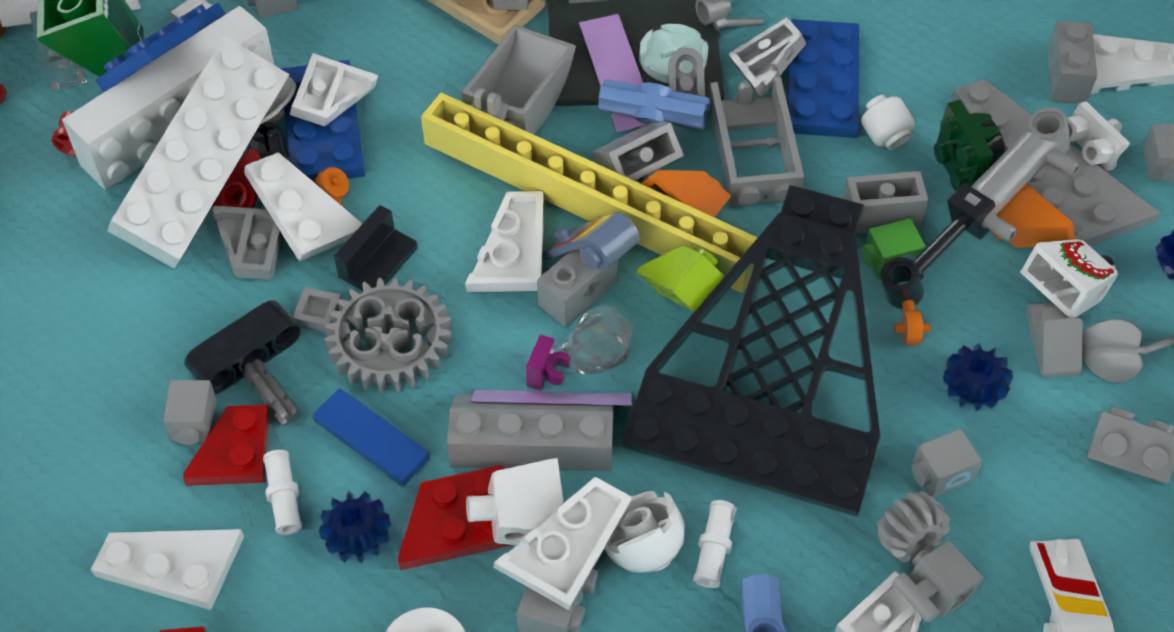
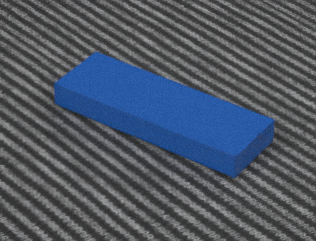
[312,388,430,487]

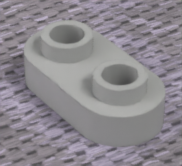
[668,48,705,97]

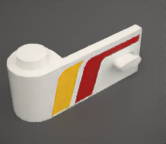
[1029,539,1114,632]

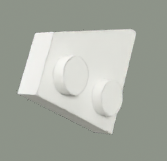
[290,53,378,126]

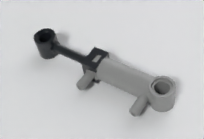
[880,108,1080,309]

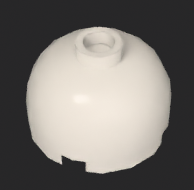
[604,491,685,573]

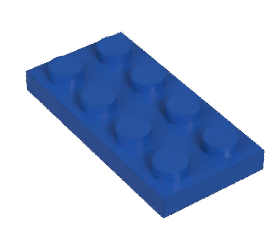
[95,3,226,92]
[787,19,859,138]
[281,60,365,183]

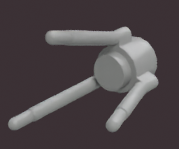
[695,0,764,30]

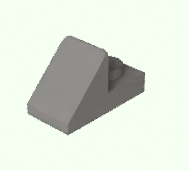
[1025,303,1083,378]

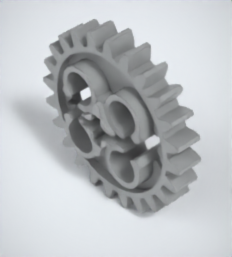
[324,277,452,393]

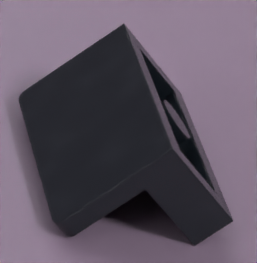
[334,205,418,291]

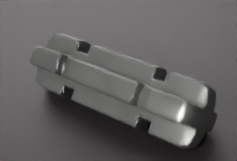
[243,359,300,425]

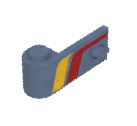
[543,212,640,271]

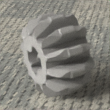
[876,491,950,563]

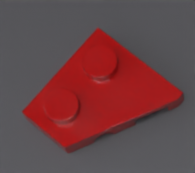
[183,405,270,486]

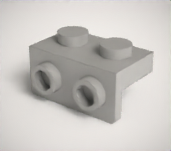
[1086,407,1174,484]

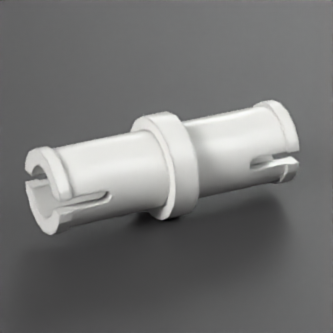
[263,450,302,535]
[693,500,737,588]

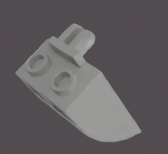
[461,25,576,135]

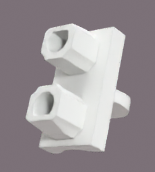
[1067,101,1130,172]

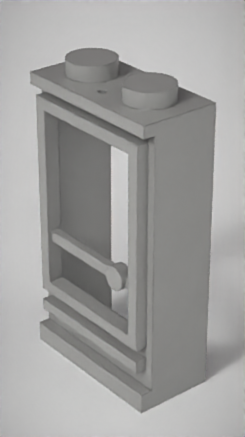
[709,77,804,206]

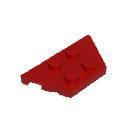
[398,465,512,571]

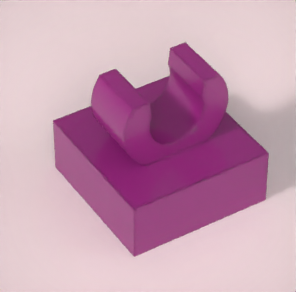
[526,334,571,391]

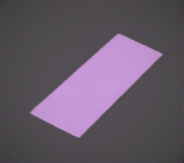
[579,14,647,132]
[470,390,632,405]

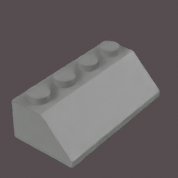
[447,394,613,471]

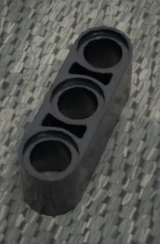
[184,300,301,394]

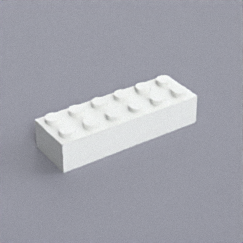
[62,6,274,191]
[107,35,290,269]

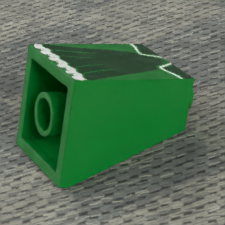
[37,0,144,77]

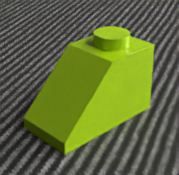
[636,245,725,312]

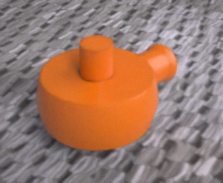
[315,167,349,207]
[894,300,930,346]

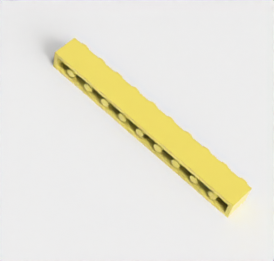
[421,92,758,293]

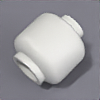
[861,95,915,150]

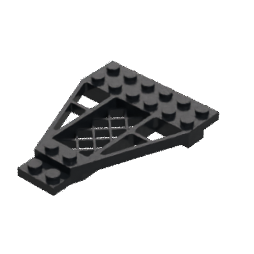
[622,185,881,517]

